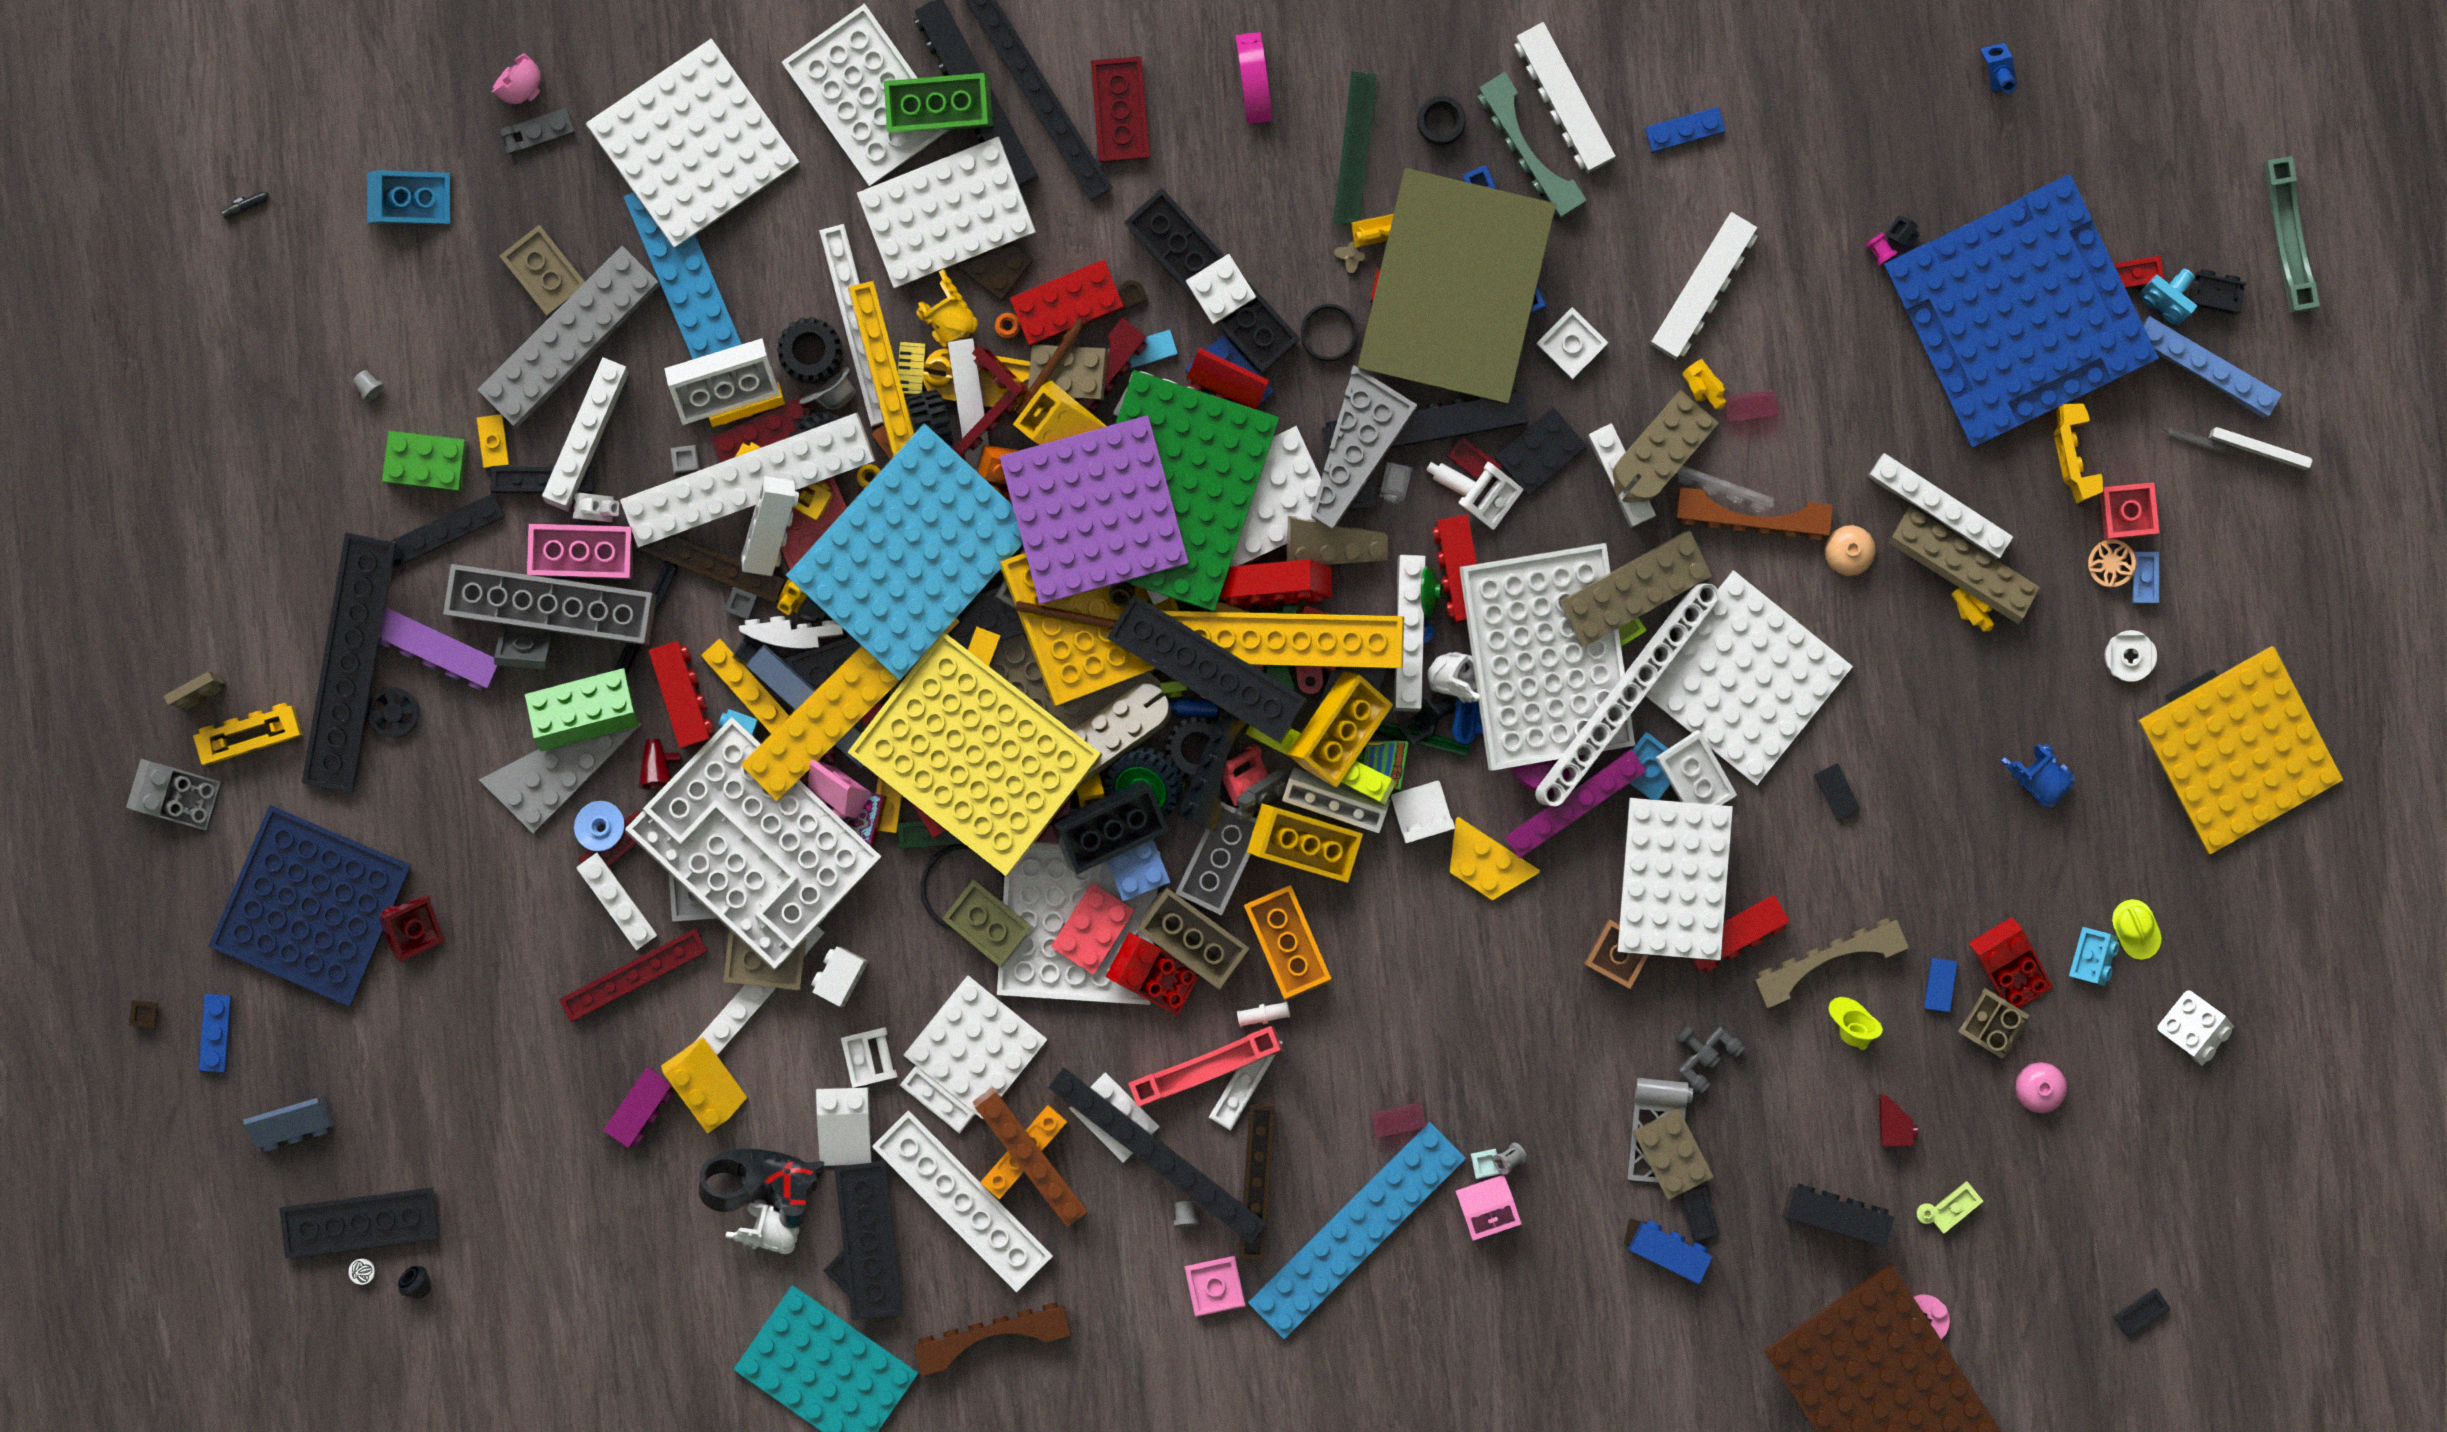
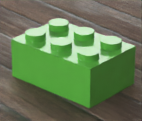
[382,431,468,493]

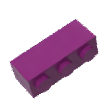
[603,1067,675,1148]

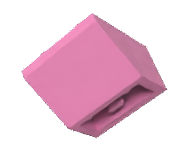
[1456,1175,1521,1241]

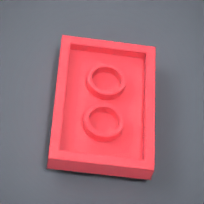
[1051,883,1135,975]

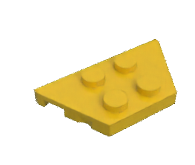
[1449,817,1540,900]

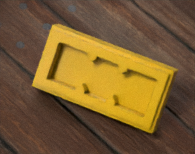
[477,414,510,469]

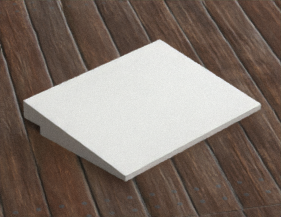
[625,717,881,971]

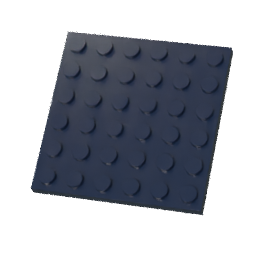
[209,805,412,1007]

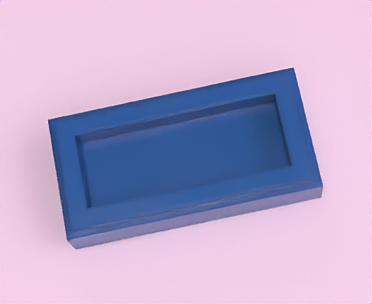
[1924,958,1957,1012]

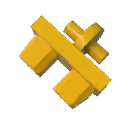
[777,579,807,615]

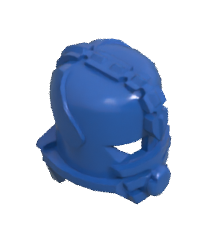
[2000,744,2074,808]

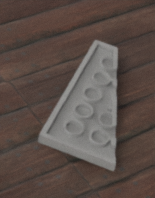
[1311,365,1417,531]
[479,721,642,834]

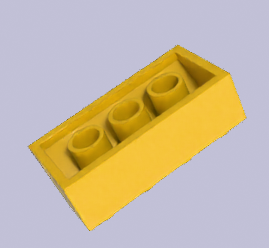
[1287,671,1393,788]

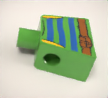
[1356,741,1408,791]

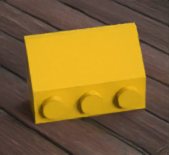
[661,1037,747,1134]

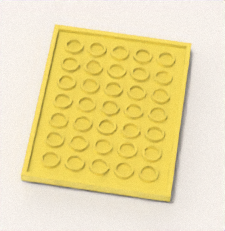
[848,632,1102,877]

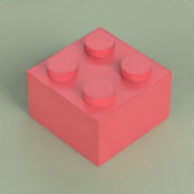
[2099,482,2160,540]

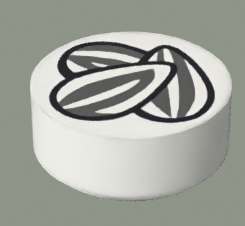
[349,1258,376,1285]

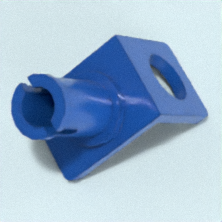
[1981,43,2017,94]

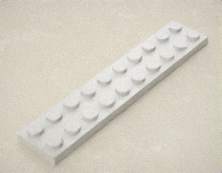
[620,412,876,548]

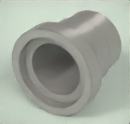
[352,370,384,402]
[1173,1201,1199,1227]

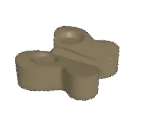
[1334,242,1365,274]

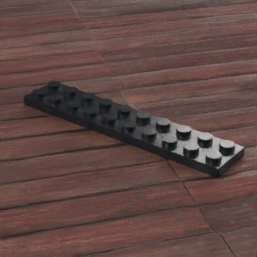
[302,532,397,793]
[785,587,1025,690]

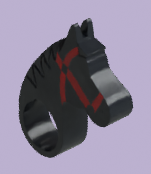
[698,1149,824,1228]

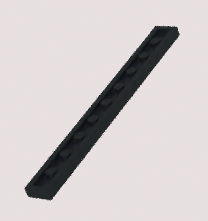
[966,0,1112,201]
[1048,1067,1268,1244]

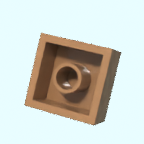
[1583,919,1649,989]

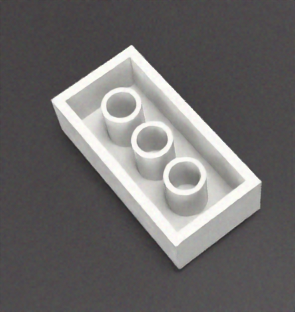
[664,338,780,425]

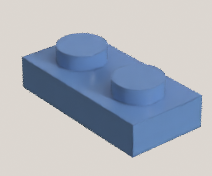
[2132,552,2159,603]

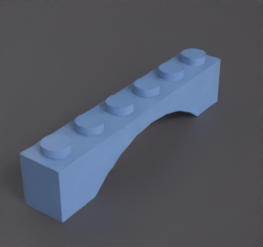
[2142,316,2282,418]

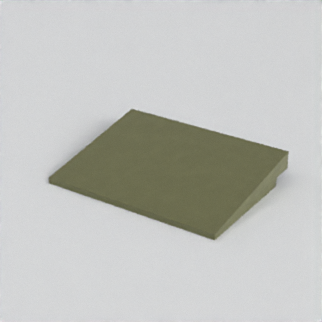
[1357,168,1557,404]

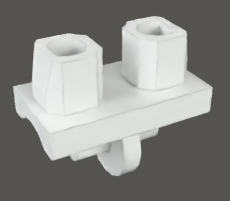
[573,493,619,522]

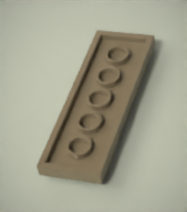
[1888,506,2040,624]
[1559,531,1712,647]

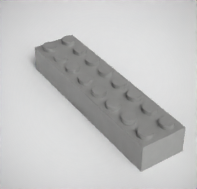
[477,246,661,428]
[443,564,657,646]

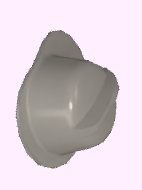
[799,367,856,410]

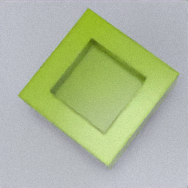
[1160,681,1187,698]

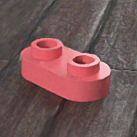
[1295,666,1323,694]

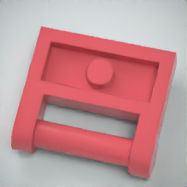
[1222,744,1269,806]

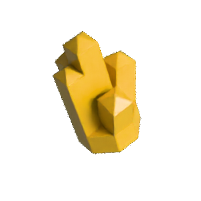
[1682,359,1726,409]
[1951,588,1994,631]

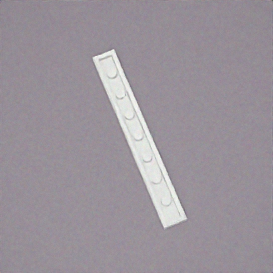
[819,224,884,427]

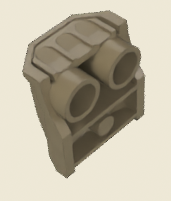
[1958,988,2030,1059]

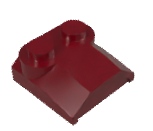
[380,895,446,962]

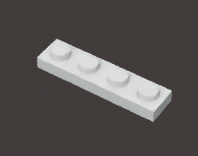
[576,852,657,950]

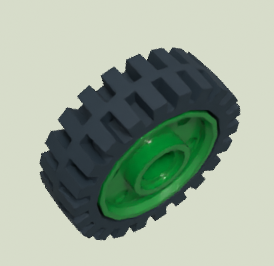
[1105,747,1183,818]

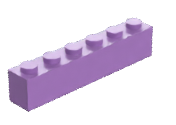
[380,608,501,691]

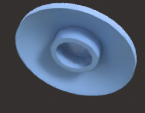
[574,801,625,851]

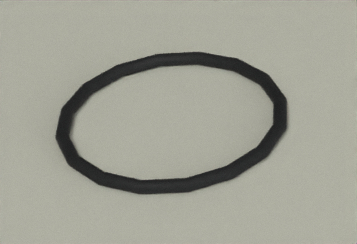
[920,844,1005,930]

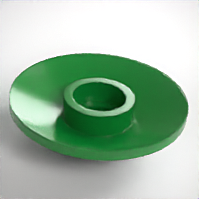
[1421,566,1443,617]

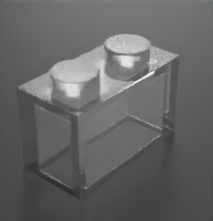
[1379,462,1412,505]

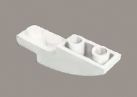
[739,616,845,650]

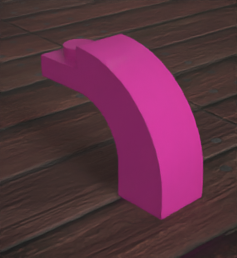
[1235,32,1272,124]

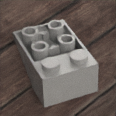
[126,759,221,830]

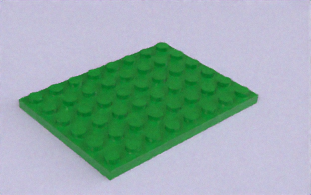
[1115,370,1280,612]

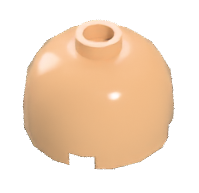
[1824,525,1876,576]

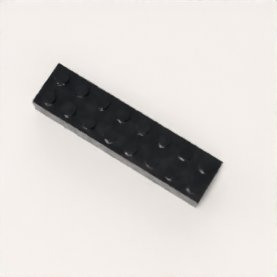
[1124,188,1300,375]

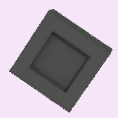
[724,587,758,620]

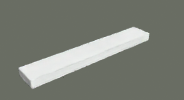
[948,338,989,471]

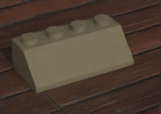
[1137,886,1249,990]

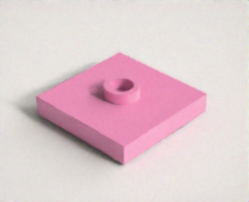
[1185,1256,1245,1317]

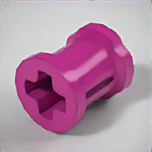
[1865,232,1898,266]

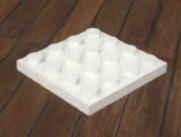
[904,975,1048,1119]

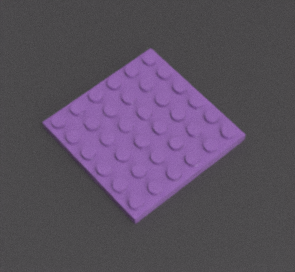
[999,415,1189,605]

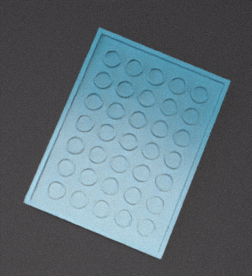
[785,424,1023,680]

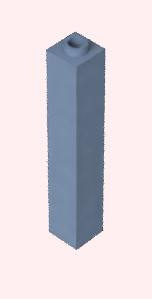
[746,644,864,768]

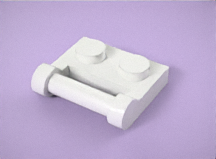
[1458,462,1524,530]
[841,1027,898,1088]

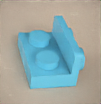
[2069,927,2119,986]

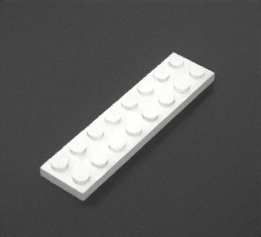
[872,1110,1053,1292]

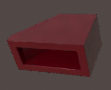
[1879,1094,1918,1147]

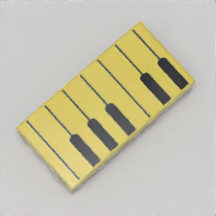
[898,342,926,395]

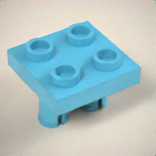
[2138,269,2197,326]

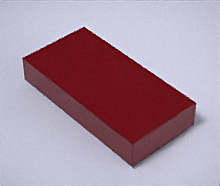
[1447,436,1502,487]

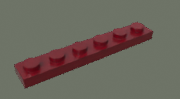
[559,928,708,1022]

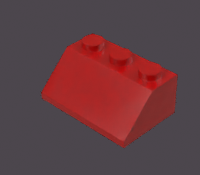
[1186,348,1269,410]

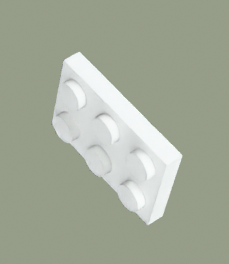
[1655,730,1737,805]
[1069,1072,1160,1163]

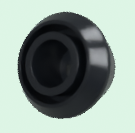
[798,596,827,622]
[398,1266,431,1299]

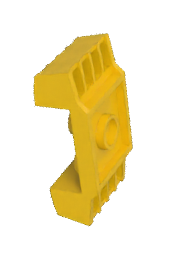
[2053,404,2103,504]

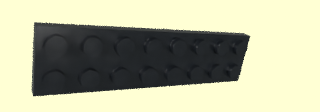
[1107,594,1308,744]

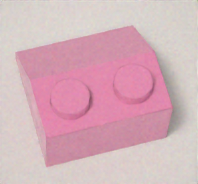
[808,759,872,819]

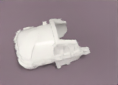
[1428,652,1480,703]
[725,1199,799,1254]

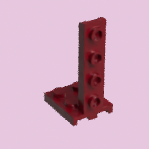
[953,346,1028,460]

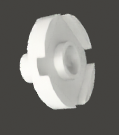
[2104,630,2157,682]

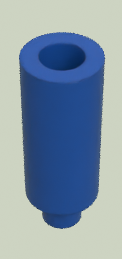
[1170,698,1218,719]

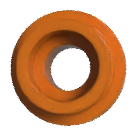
[995,313,1020,339]

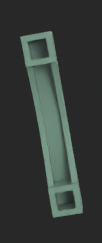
[1477,72,1587,220]
[2262,156,2320,314]

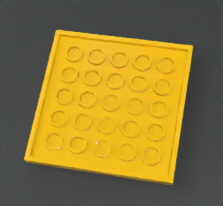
[999,553,1179,707]
[2138,646,2343,854]

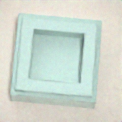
[1471,1149,1501,1179]

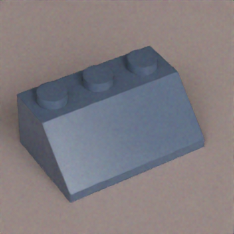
[243,1097,333,1152]

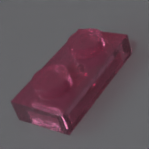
[1724,390,1779,422]
[1371,1102,1426,1138]

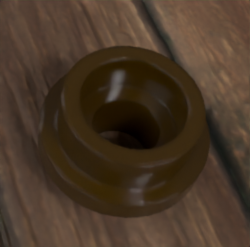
[1109,582,1135,607]

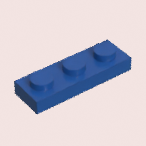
[1645,107,1725,153]
[199,994,232,1072]

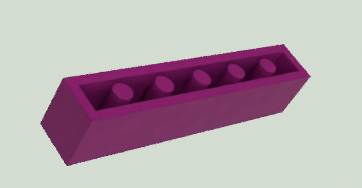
[1505,748,1646,858]

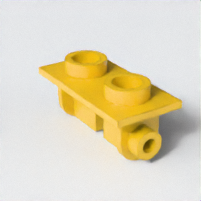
[1351,214,1394,248]

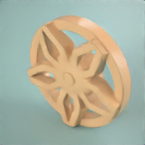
[2088,539,2137,587]

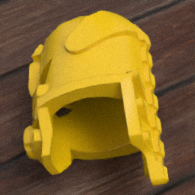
[916,269,978,348]

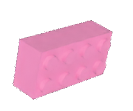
[527,524,634,580]

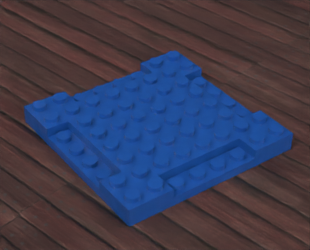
[1884,174,2159,448]

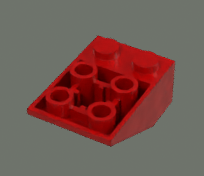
[1968,917,2053,1008]
[1105,932,1199,1016]

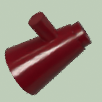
[638,739,680,790]

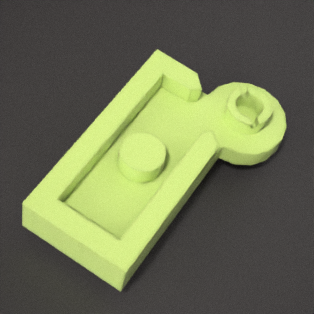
[1916,1181,1983,1234]

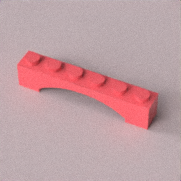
[1128,1026,1283,1108]

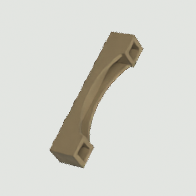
[1753,917,1909,1008]

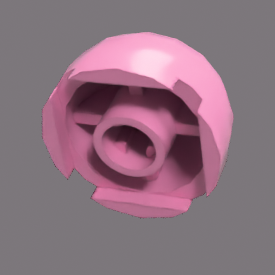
[492,53,541,104]
[2015,1062,2067,1113]

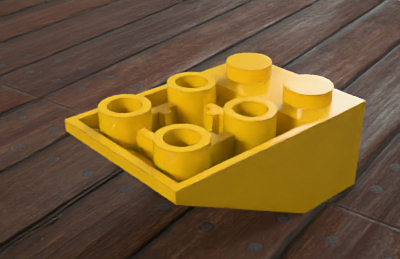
[1013,380,1107,445]

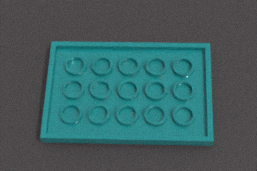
[733,1285,919,1432]

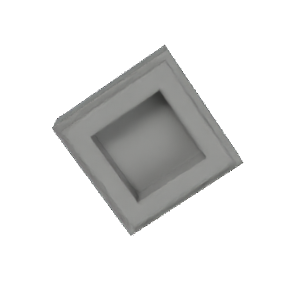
[671,445,700,474]

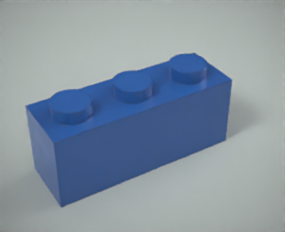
[1627,1220,1713,1284]

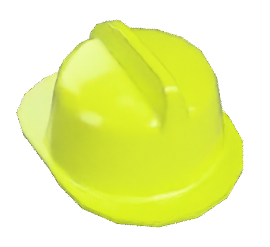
[2112,899,2162,960]
[1828,997,1883,1050]

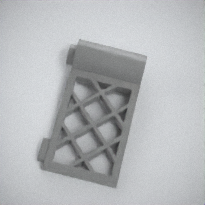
[1627,1078,1693,1183]

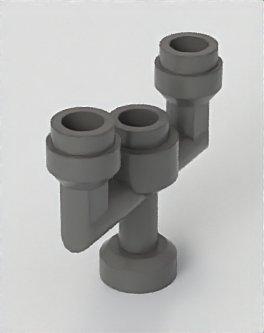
[1675,1025,1745,1095]

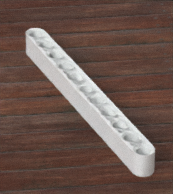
[1535,584,1719,806]

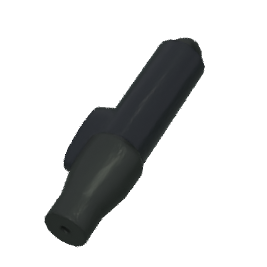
[221,191,269,218]

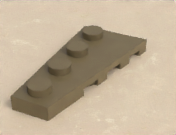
[1287,516,1388,565]

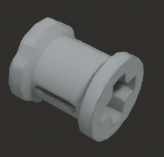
[1493,1143,1527,1175]

